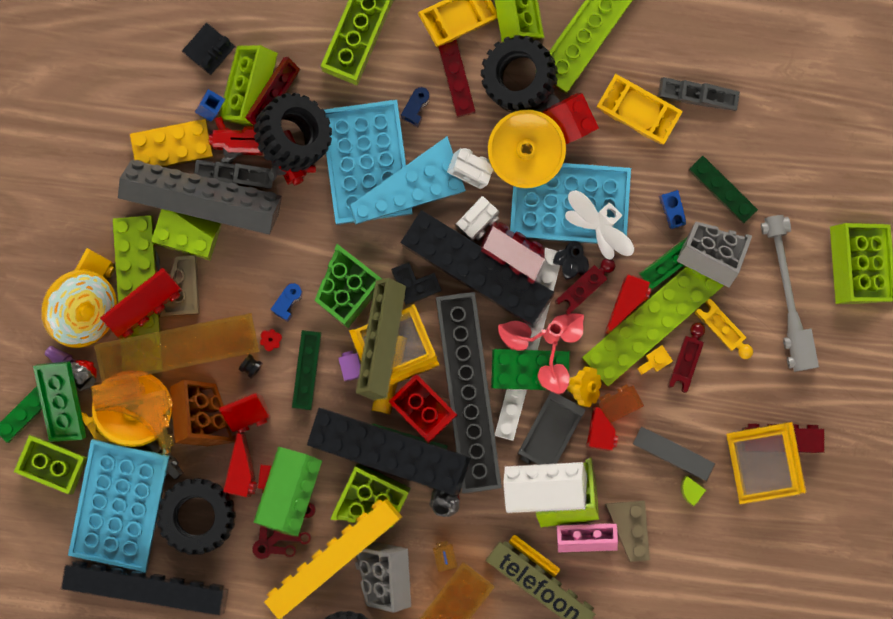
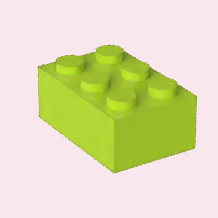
[14,435,88,494]

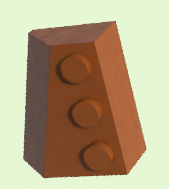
[170,380,236,447]

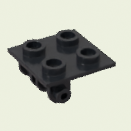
[182,22,236,75]

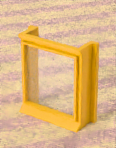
[349,304,439,386]
[726,422,806,504]

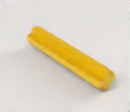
[509,535,560,577]

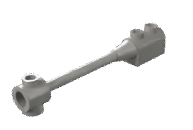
[761,215,819,372]

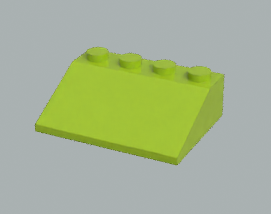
[830,223,893,304]

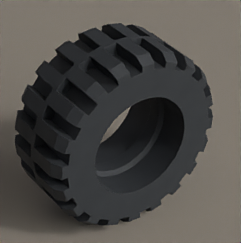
[481,35,558,112]
[254,93,332,172]
[157,478,236,555]

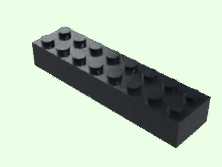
[400,210,554,328]
[307,408,471,496]
[61,561,229,616]

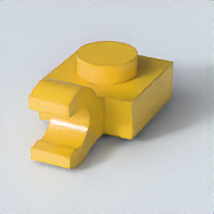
[637,345,673,375]

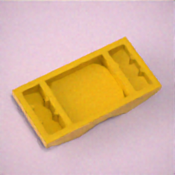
[418,0,497,47]
[596,73,683,145]

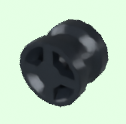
[239,354,263,379]

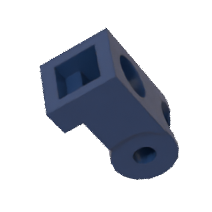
[401,87,430,127]

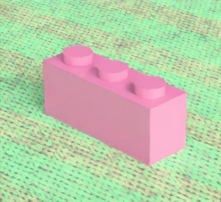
[557,524,618,552]

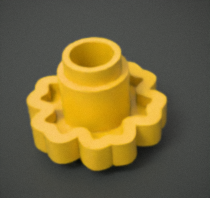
[567,367,602,407]

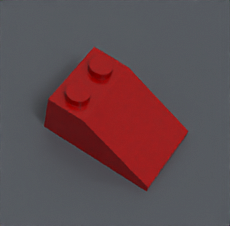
[541,93,599,144]
[605,274,652,334]
[388,374,457,443]
[219,393,271,434]
[223,433,258,497]

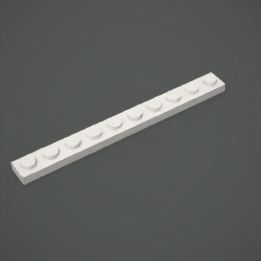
[495,248,560,441]

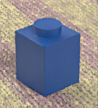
[195,89,225,122]

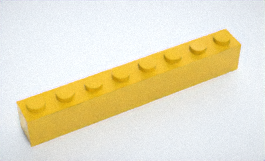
[264,499,402,619]

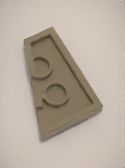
[160,255,200,317]
[605,501,650,562]

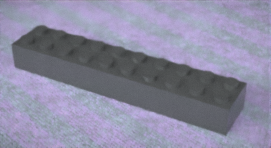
[436,292,502,494]

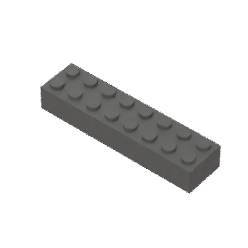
[118,160,282,235]

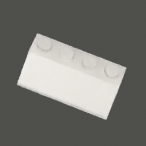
[503,462,587,513]

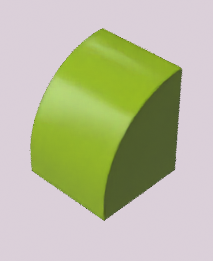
[681,476,706,506]

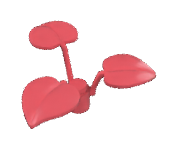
[498,313,584,394]

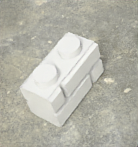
[447,148,493,189]
[456,196,499,241]

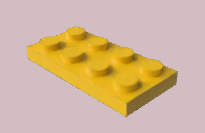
[130,119,213,167]

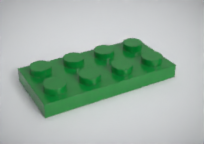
[491,349,570,391]
[33,361,86,442]

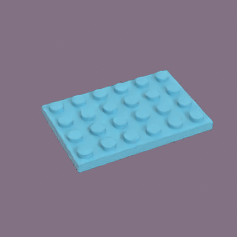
[324,100,413,225]
[510,163,631,244]
[68,439,170,572]

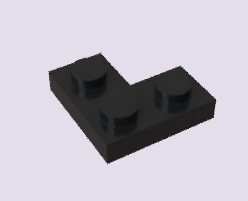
[391,262,442,306]

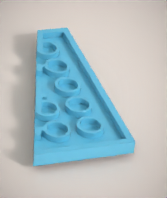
[349,136,466,225]

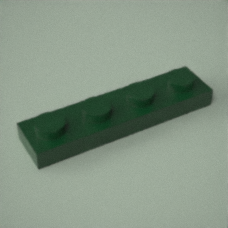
[689,156,758,224]
[292,330,322,410]

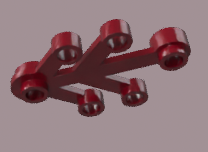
[252,502,316,559]

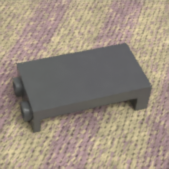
[517,392,586,465]

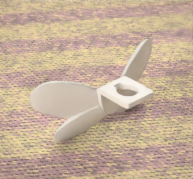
[565,190,634,260]

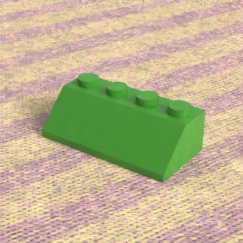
[253,447,322,536]

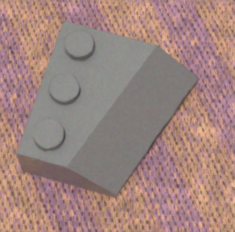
[677,222,752,287]
[355,543,411,612]

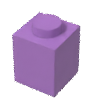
[338,351,361,382]

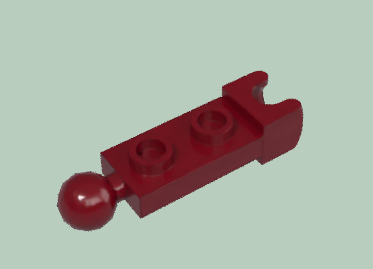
[555,258,616,315]
[668,322,705,393]

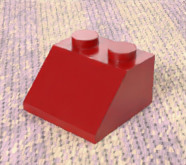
[586,407,618,451]

